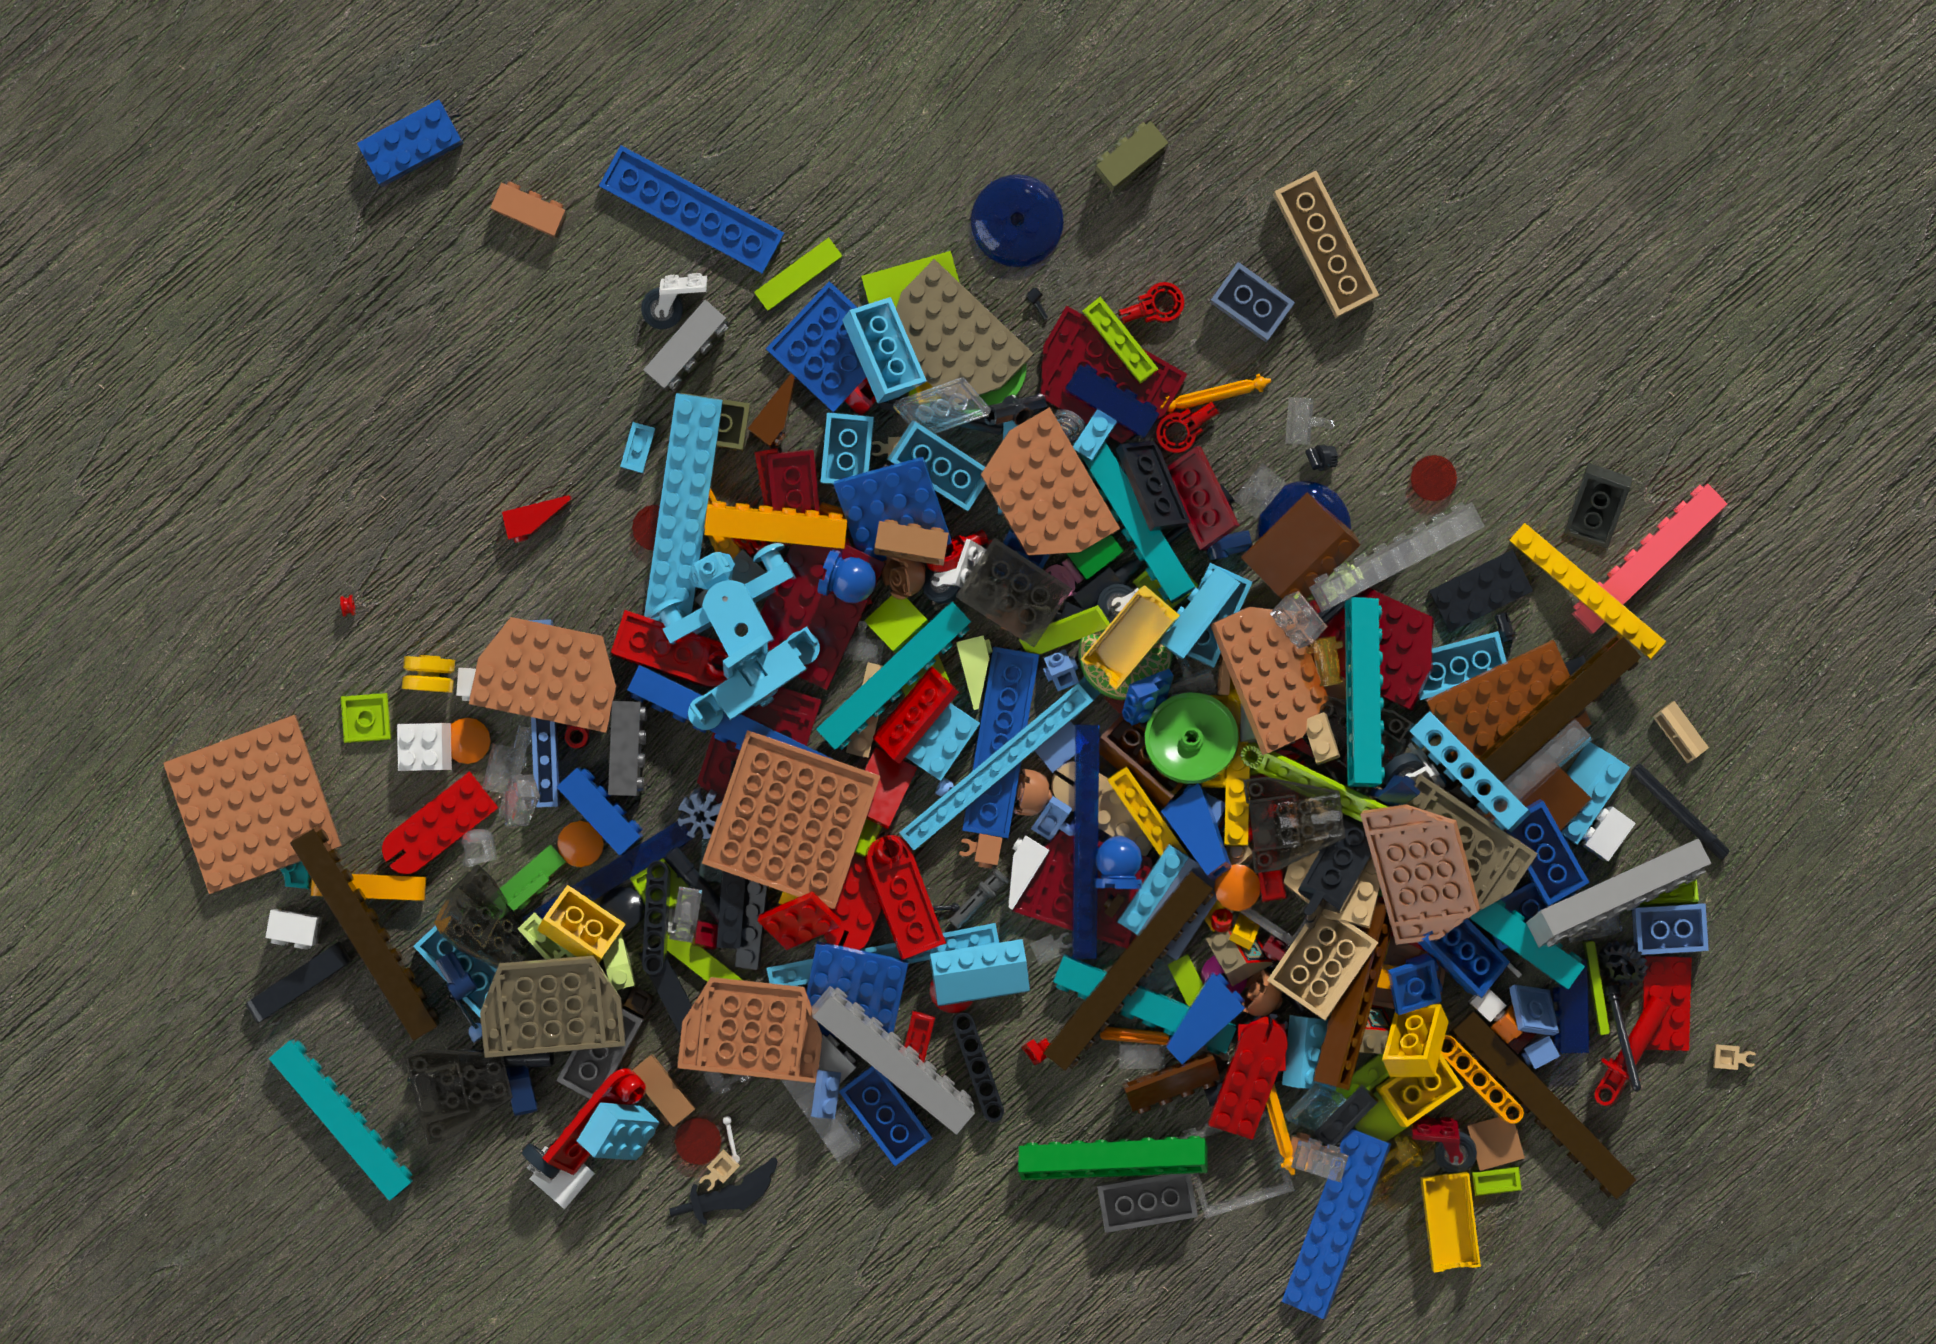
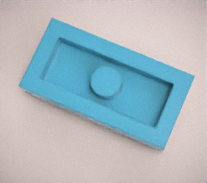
[1073,409,1117,461]
[620,422,656,473]

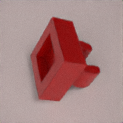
[1021,1038,1050,1066]

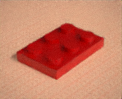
[758,891,842,950]

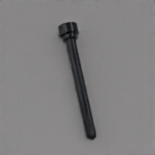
[1603,985,1641,1092]

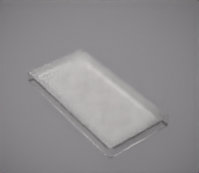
[893,377,991,434]

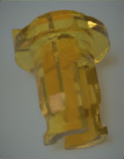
[1305,636,1343,686]
[1381,1134,1424,1183]

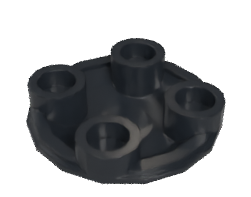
[600,887,645,932]

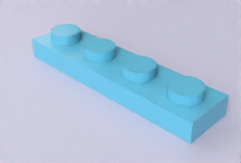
[1118,844,1189,935]

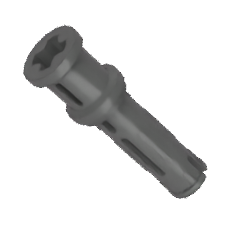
[949,867,1010,930]

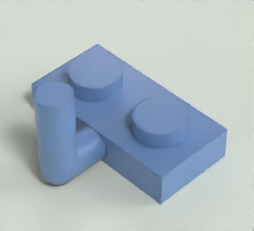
[1031,796,1084,841]

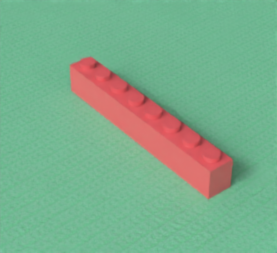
[1572,484,1727,634]

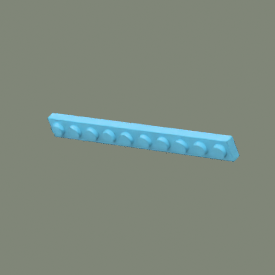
[899,683,1093,850]
[767,923,999,986]

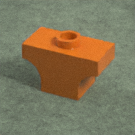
[1491,1003,1523,1044]

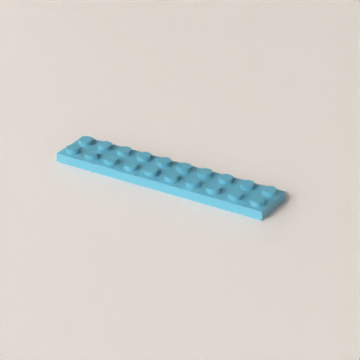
[644,393,723,623]

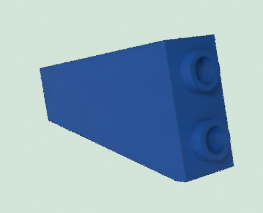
[1161,783,1232,881]
[1166,972,1245,1064]

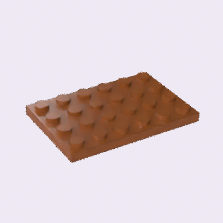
[1426,640,1592,770]

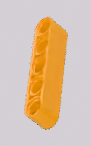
[311,874,426,900]
[1441,1035,1524,1124]

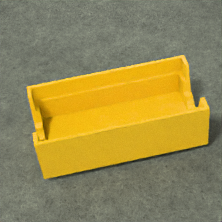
[1080,585,1180,690]
[1420,1171,1481,1273]

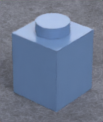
[1521,1035,1560,1069]

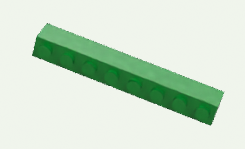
[1018,1136,1208,1180]

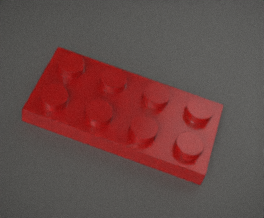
[873,666,959,764]
[1642,956,1692,1051]

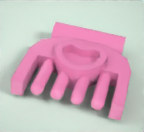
[1038,558,1085,604]

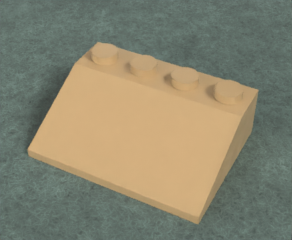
[1267,915,1379,1021]

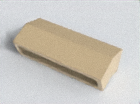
[1653,701,1709,763]

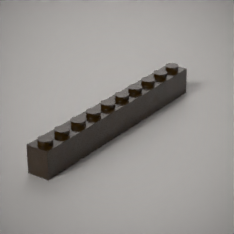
[1444,633,1641,810]
[290,825,440,1041]
[1043,870,1213,1071]
[1452,1010,1637,1199]

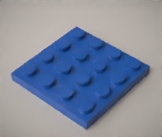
[766,281,866,413]
[834,457,952,561]
[806,941,909,1039]

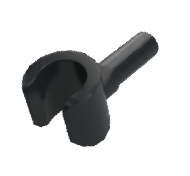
[1027,288,1048,320]

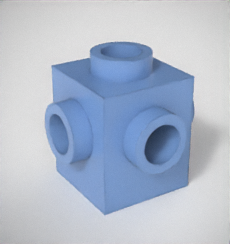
[1043,649,1079,691]

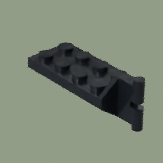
[1298,812,1372,929]

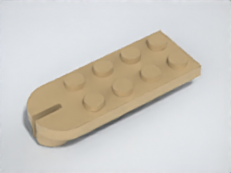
[1051,761,1168,856]

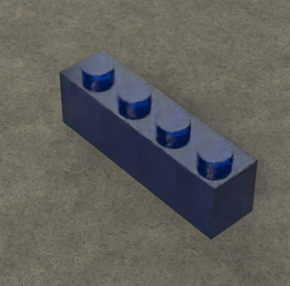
[1065,364,1160,439]
[1553,958,1589,1053]

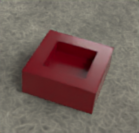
[692,921,718,950]

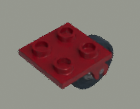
[1411,1115,1477,1173]

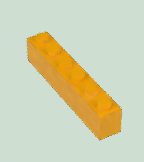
[704,501,847,549]

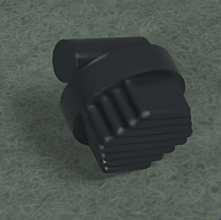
[1305,444,1338,471]

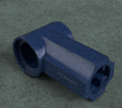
[1206,530,1252,561]
[435,951,478,1002]

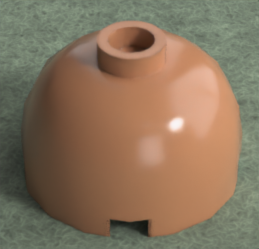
[882,556,926,599]
[1014,769,1053,816]
[1240,970,1283,1017]

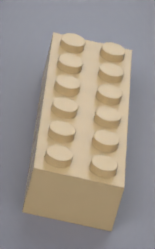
[1273,171,1379,319]

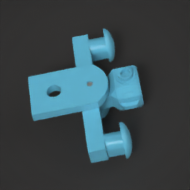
[651,543,796,656]
[688,626,820,730]

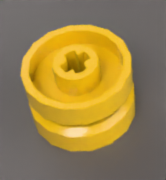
[402,655,455,693]

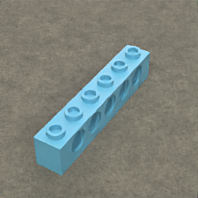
[1410,711,1531,832]

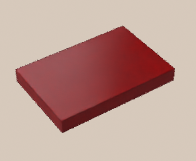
[865,748,917,829]

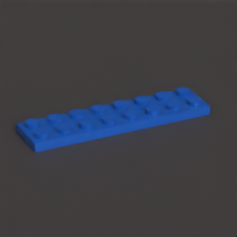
[599,145,785,274]
[962,647,1039,838]
[1281,1128,1391,1319]

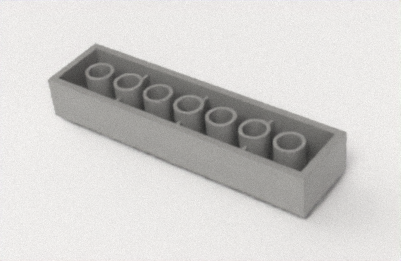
[1526,838,1711,948]
[812,986,975,1135]

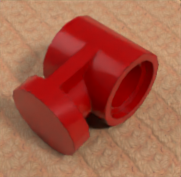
[565,725,590,749]

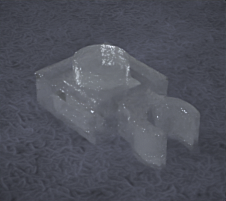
[1030,933,1073,965]

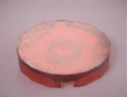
[1410,455,1457,501]
[632,505,660,551]
[675,1118,722,1165]

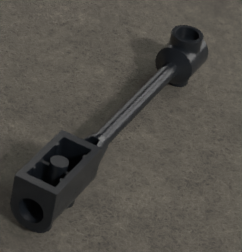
[1071,484,1235,610]

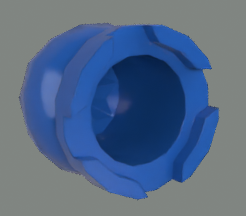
[818,550,876,603]
[1095,836,1143,889]

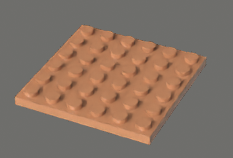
[163,715,342,894]
[702,730,881,909]

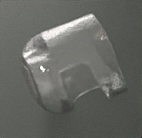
[461,829,497,868]

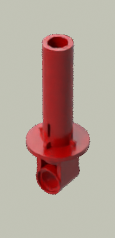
[1595,995,1671,1106]

